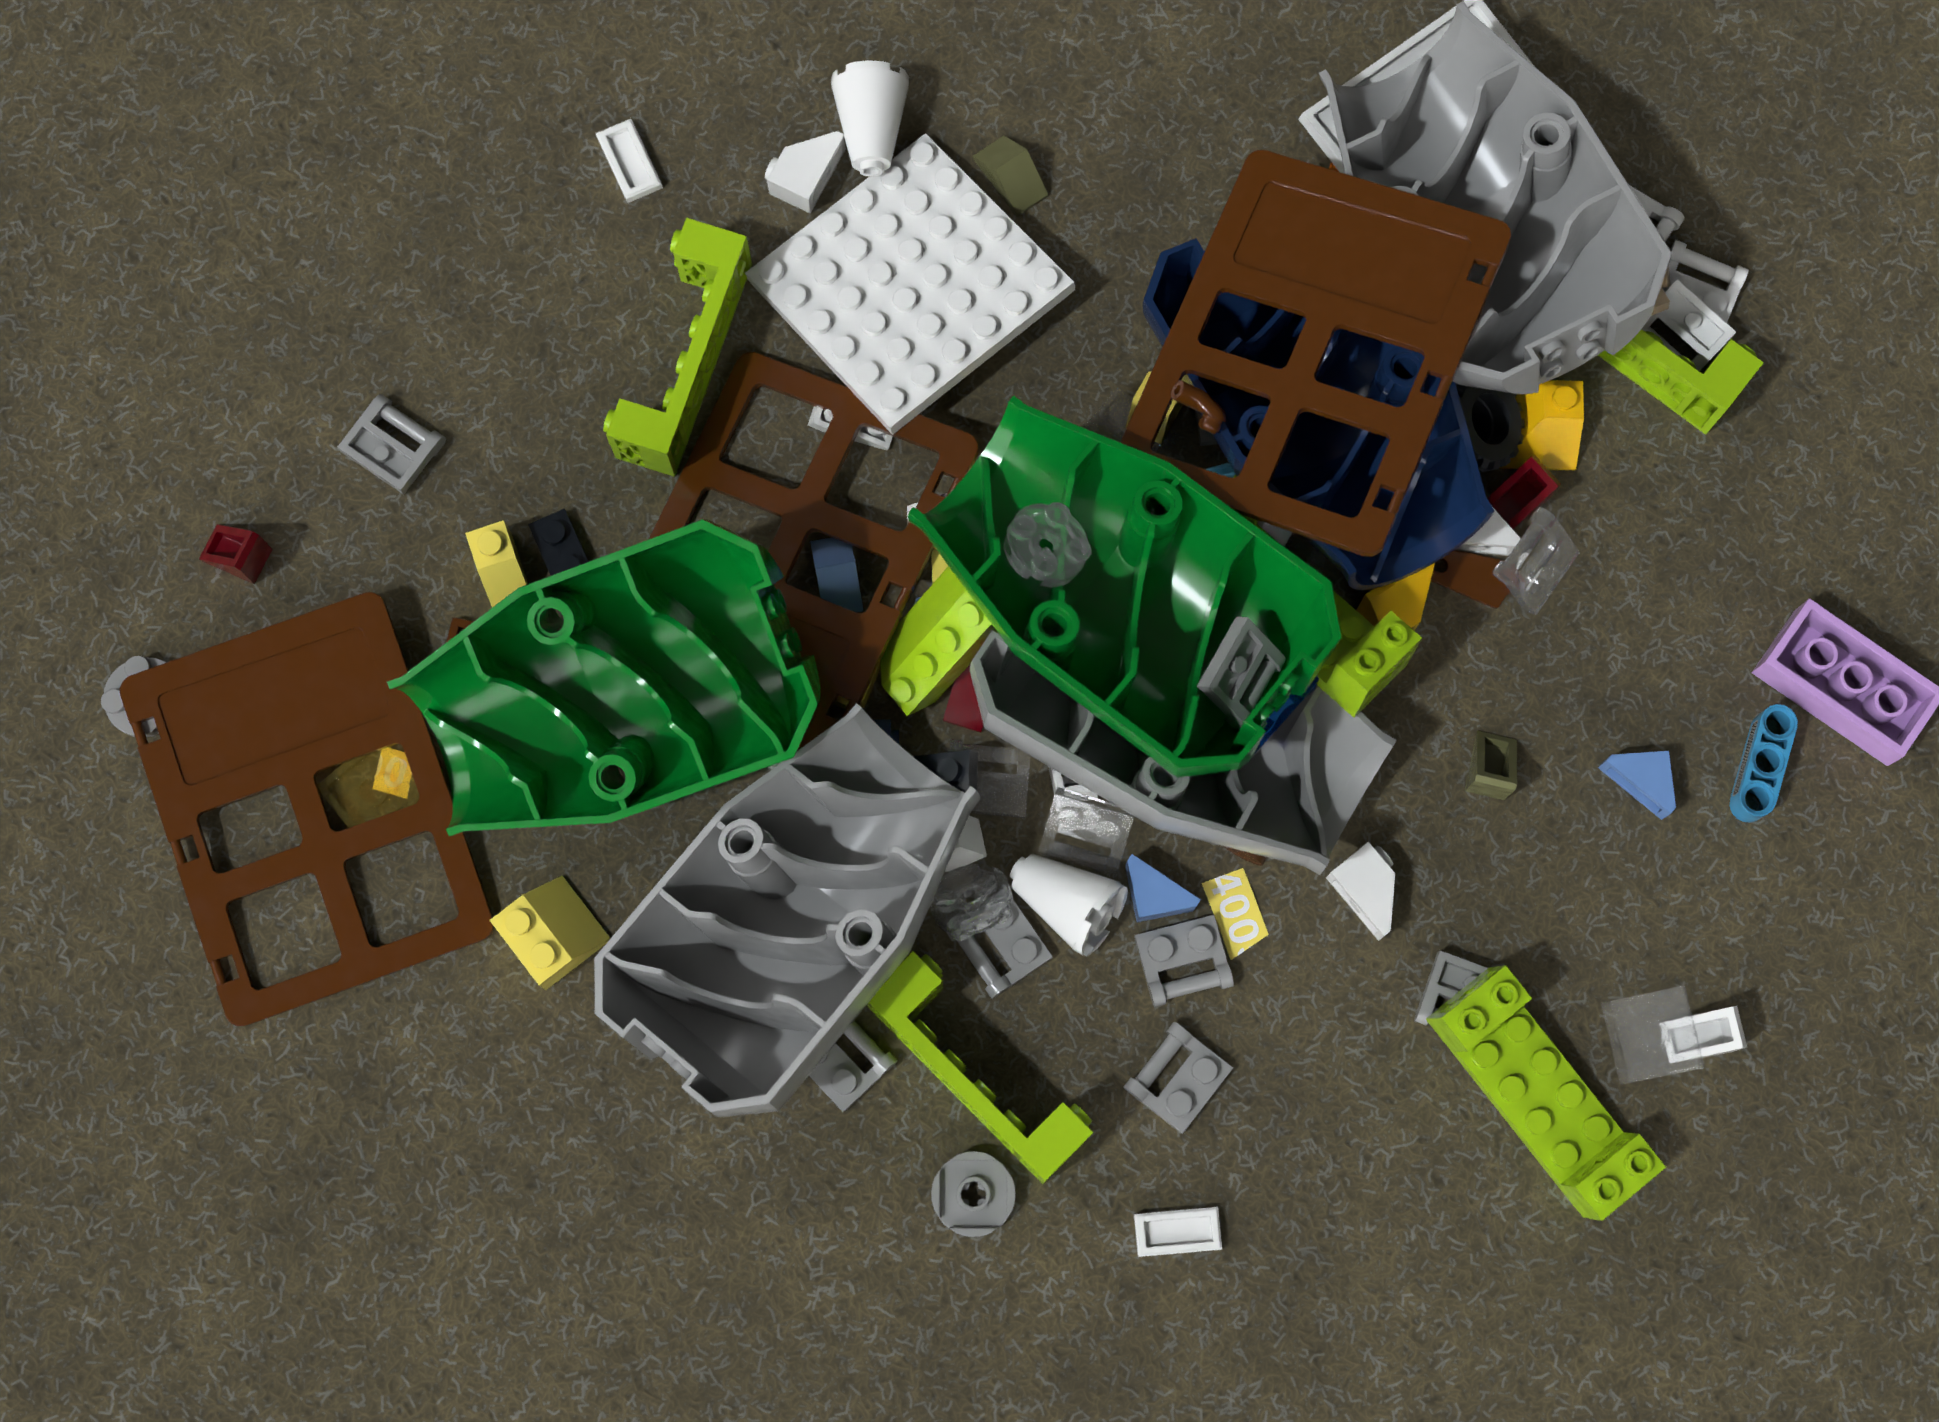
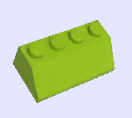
[881,566,998,716]

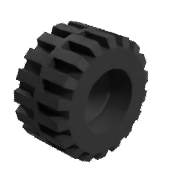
[1455,383,1525,473]

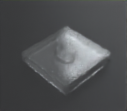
[1601,986,1705,1085]

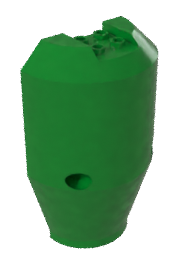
[908,396,1341,778]
[387,519,820,836]

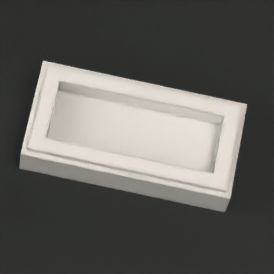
[596,119,663,203]
[1134,1207,1222,1257]

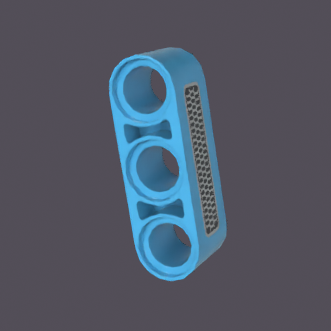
[1729,704,1798,823]

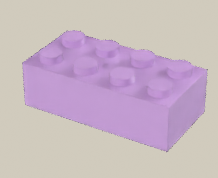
[1752,598,1939,766]

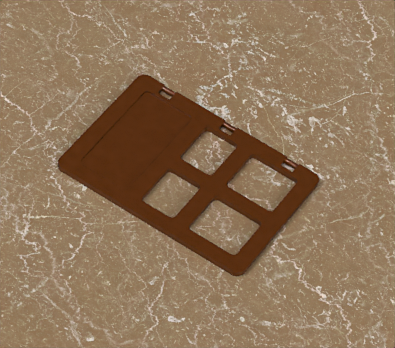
[1120,150,1511,557]
[648,352,979,751]
[120,592,495,1026]

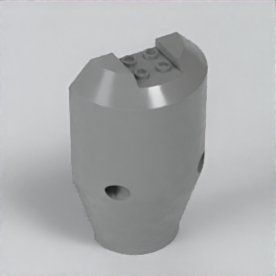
[1319,1,1672,394]
[970,630,1397,875]
[594,704,981,1117]

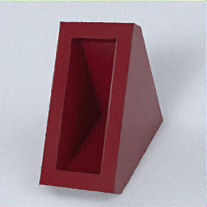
[1487,455,1561,529]
[199,524,272,584]

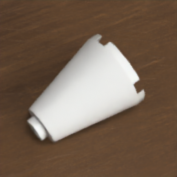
[831,60,909,177]
[1010,854,1128,956]

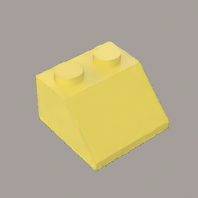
[490,876,610,990]

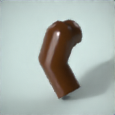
[1171,380,1226,434]

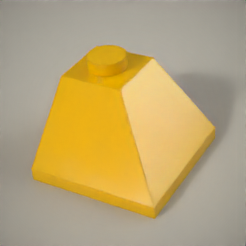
[1499,380,1584,470]
[1356,563,1435,631]

